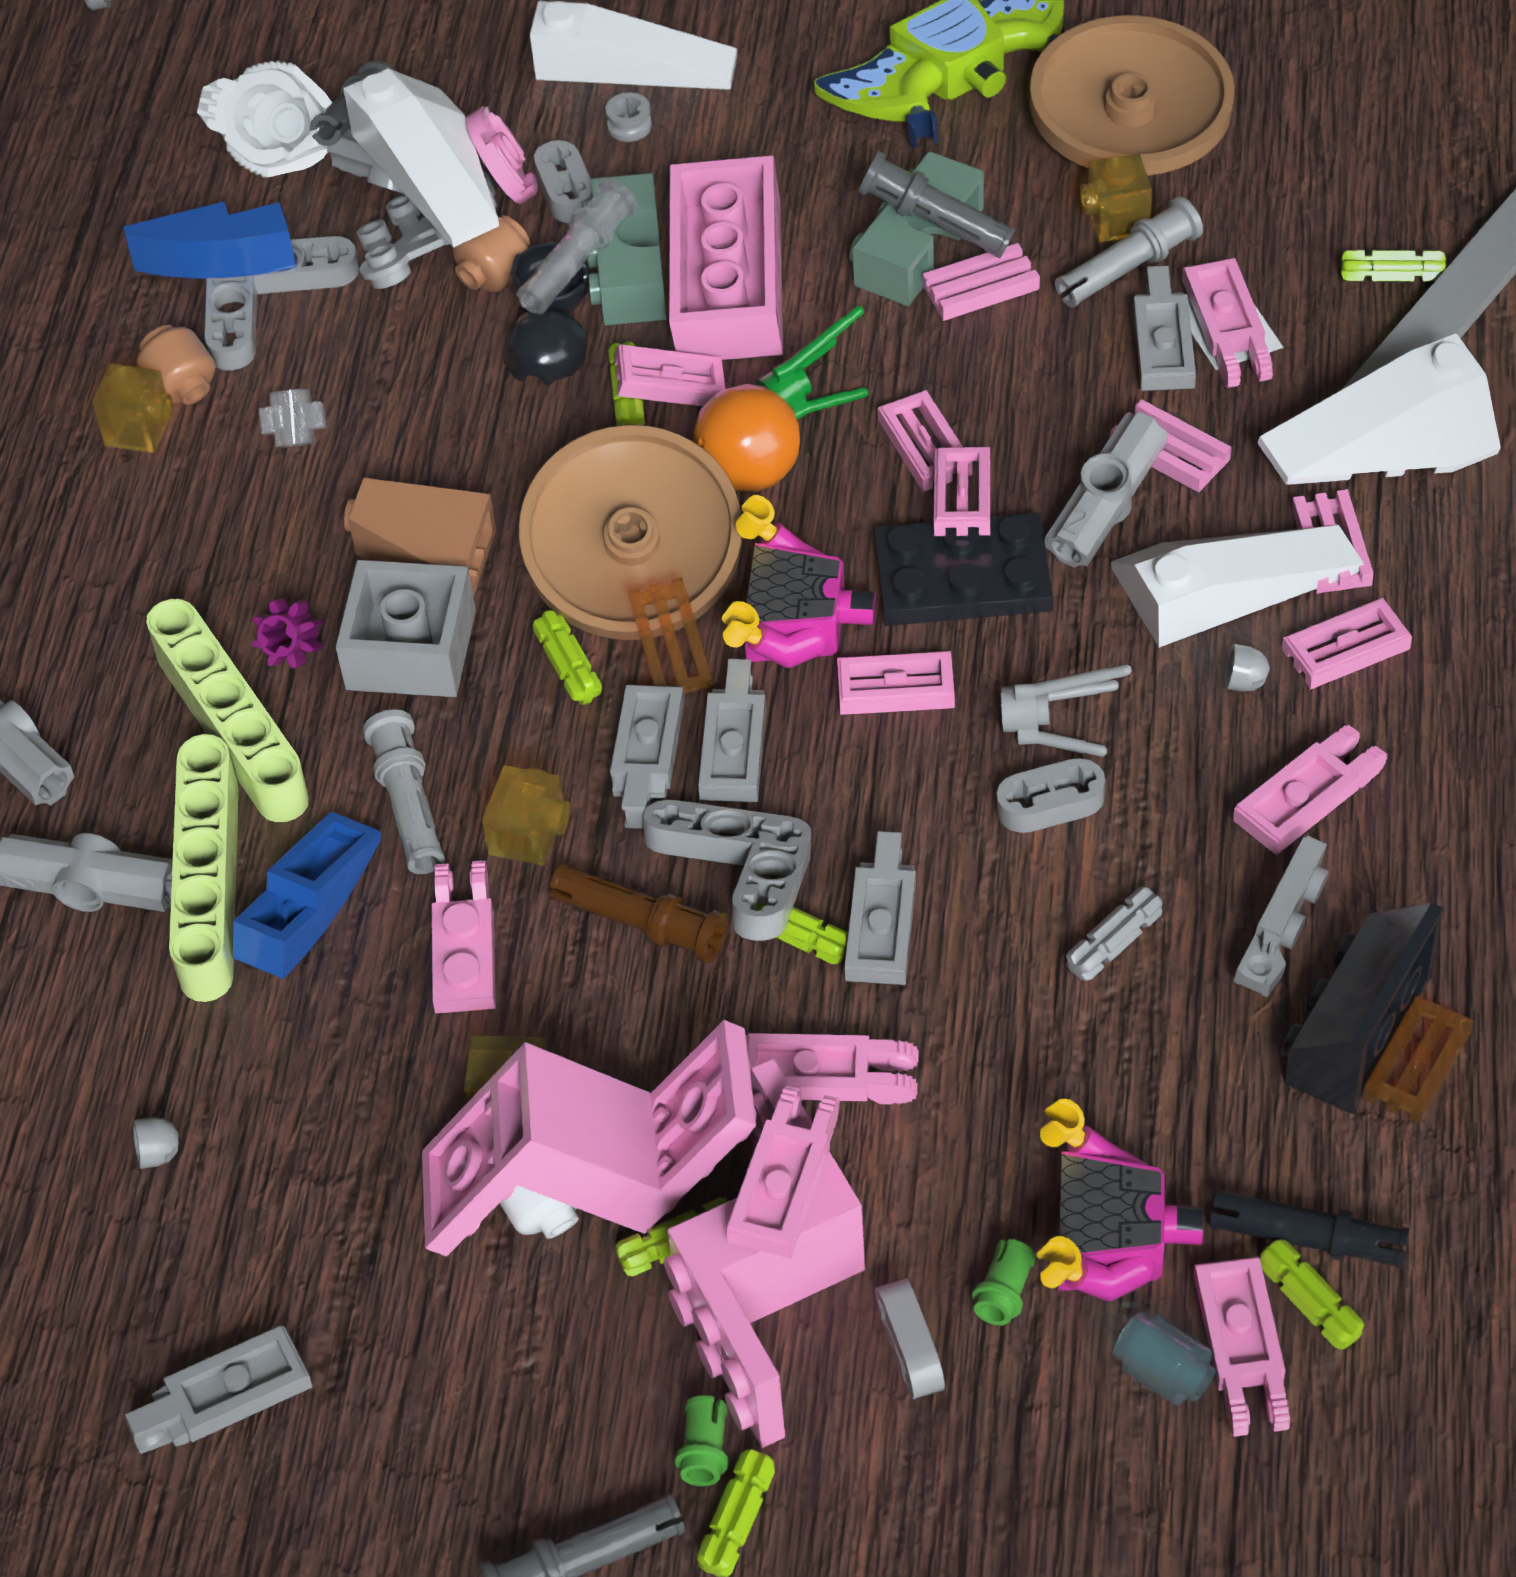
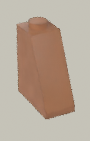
[344,478,496,597]

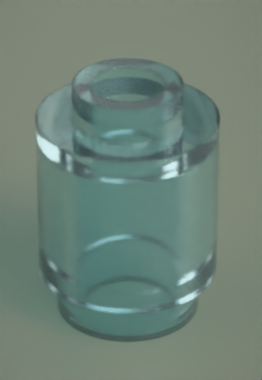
[1113,1312,1215,1406]

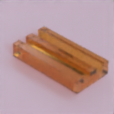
[628,577,712,693]
[1363,996,1474,1124]

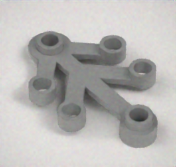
[356,171,497,289]

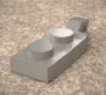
[1133,266,1196,391]
[699,659,766,802]
[610,685,685,829]
[845,831,916,985]
[1234,836,1329,997]
[125,1326,312,1454]

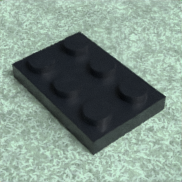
[874,512,1053,626]

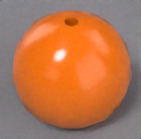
[693,384,800,493]

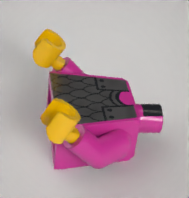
[722,495,876,668]
[1037,1099,1203,1301]

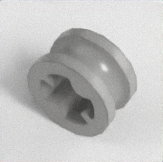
[605,92,652,142]

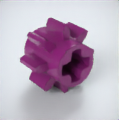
[252,598,324,669]

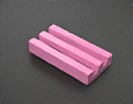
[922,243,1040,321]
[614,344,725,407]
[877,390,973,492]
[1110,399,1231,492]
[934,447,990,536]
[1292,489,1373,594]
[1282,597,1412,690]
[837,651,955,715]

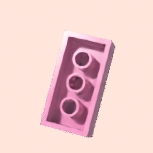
[669,156,783,360]

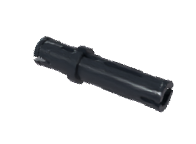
[1210,1188,1410,1269]

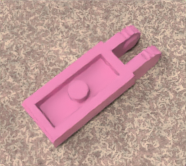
[1182,258,1273,388]
[1233,725,1388,855]
[432,861,496,1014]
[746,1033,919,1105]
[726,1086,840,1258]
[1194,1256,1290,1437]

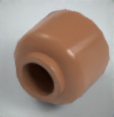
[453,215,530,292]
[136,325,216,405]

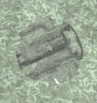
[258,389,326,448]

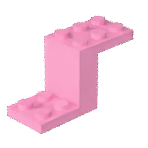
[422,1020,756,1256]
[663,1058,865,1448]

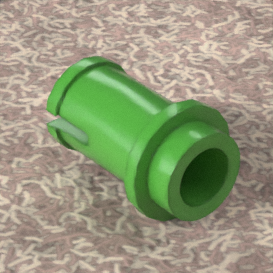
[972,1239,1036,1326]
[675,1395,728,1486]

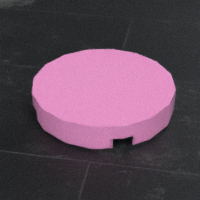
[465,106,538,204]

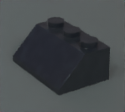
[1281,903,1443,1114]

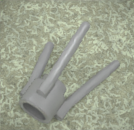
[1001,665,1132,757]

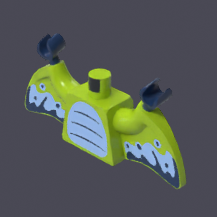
[814,0,1064,148]

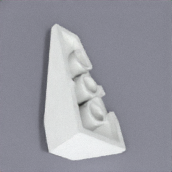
[530,1,737,89]
[343,68,499,247]
[1258,333,1500,485]
[1111,525,1364,647]

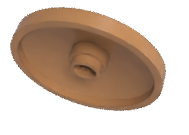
[1030,15,1235,176]
[519,425,743,640]

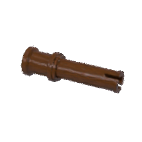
[549,863,728,963]

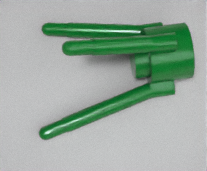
[755,306,869,420]

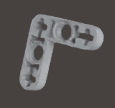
[205,236,359,371]
[643,800,811,941]

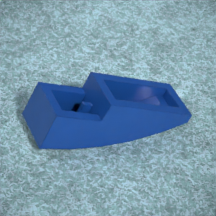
[123,202,296,279]
[233,812,381,979]

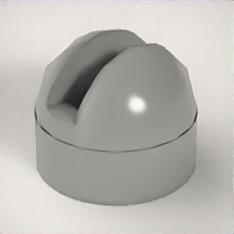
[1225,644,1270,692]
[133,1117,179,1169]

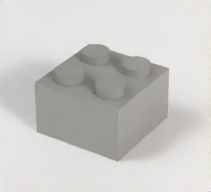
[336,560,476,697]

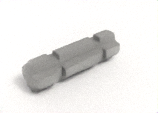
[1066,887,1163,981]

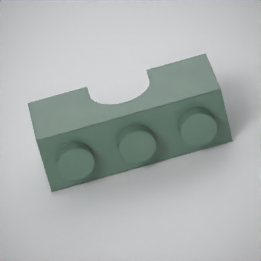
[849,151,984,307]
[583,173,667,326]

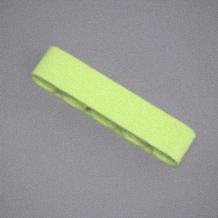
[146,599,309,822]
[169,734,239,1002]

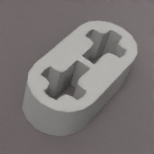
[534,140,593,224]
[997,758,1105,833]
[875,1278,945,1399]

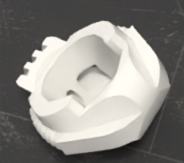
[197,61,331,178]

